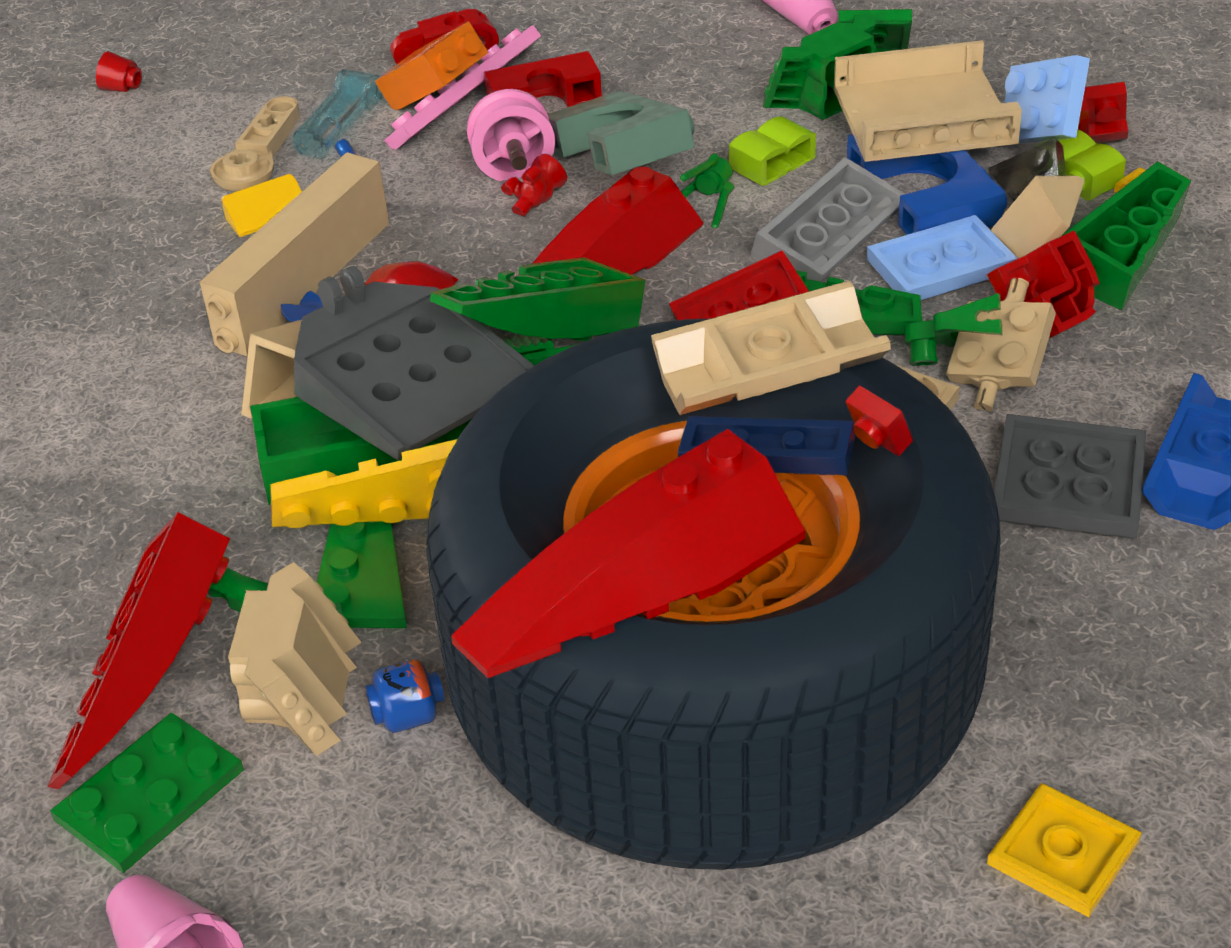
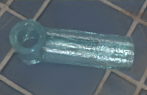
[293,69,382,159]

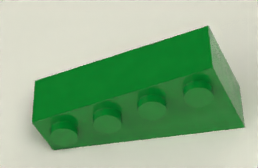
[1062,161,1192,311]

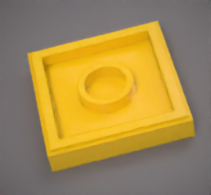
[987,783,1142,917]

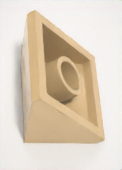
[991,176,1085,259]

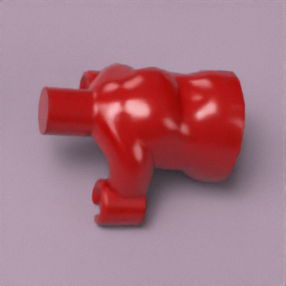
[501,154,568,217]

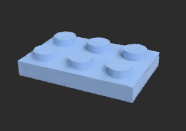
[1004,55,1090,144]
[867,215,1017,300]

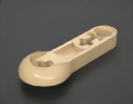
[209,96,300,192]

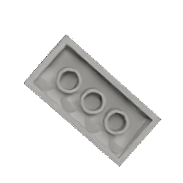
[750,157,905,281]

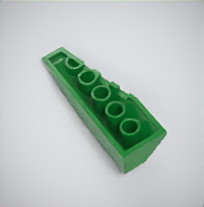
[430,257,646,341]

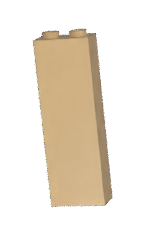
[200,152,389,357]

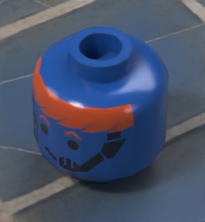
[365,659,445,733]

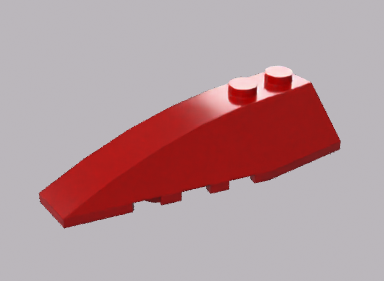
[532,166,703,275]
[451,429,805,678]
[47,512,230,789]

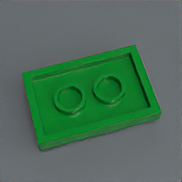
[50,712,244,873]

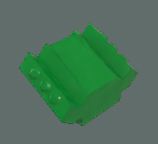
[763,14,876,121]

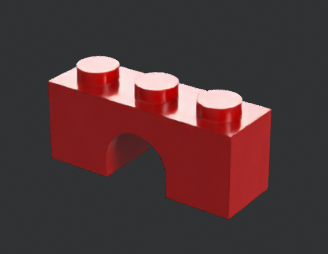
[484,51,602,107]

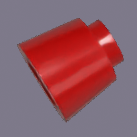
[96,51,142,92]

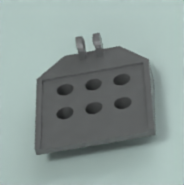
[294,266,534,460]

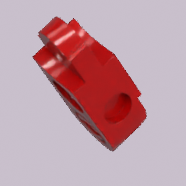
[390,9,499,64]

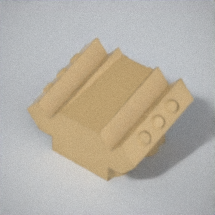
[228,562,362,756]

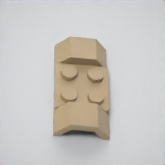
[651,281,891,415]

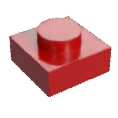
[845,385,913,457]

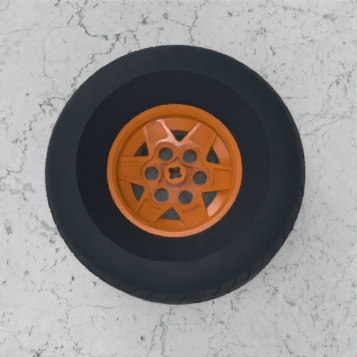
[426,318,1001,870]

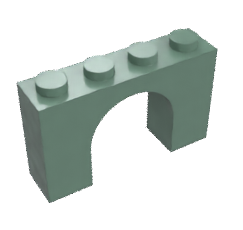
[548,91,695,176]

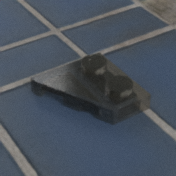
[989,138,1066,201]

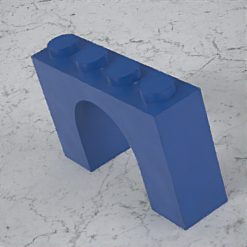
[847,134,1007,235]

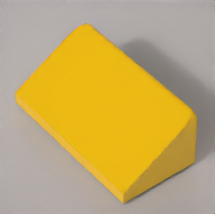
[221,174,302,237]

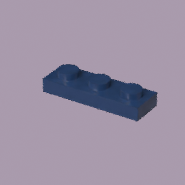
[677,416,855,475]

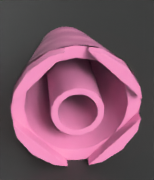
[106,875,244,948]

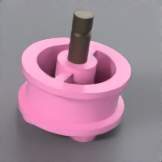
[467,89,555,181]

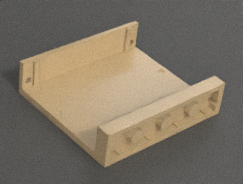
[834,40,1022,162]

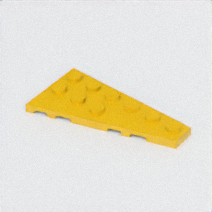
[271,439,457,528]

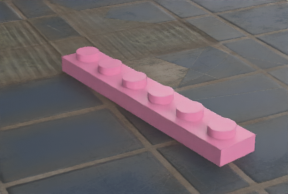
[384,25,541,150]

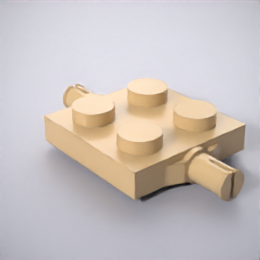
[946,278,1056,412]

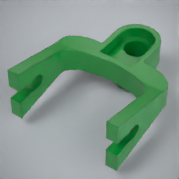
[904,293,1003,366]

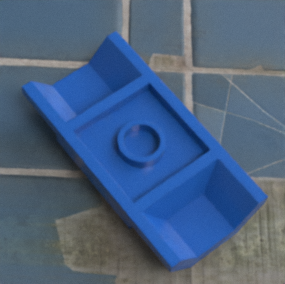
[1142,373,1231,530]

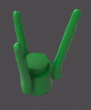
[680,153,734,228]

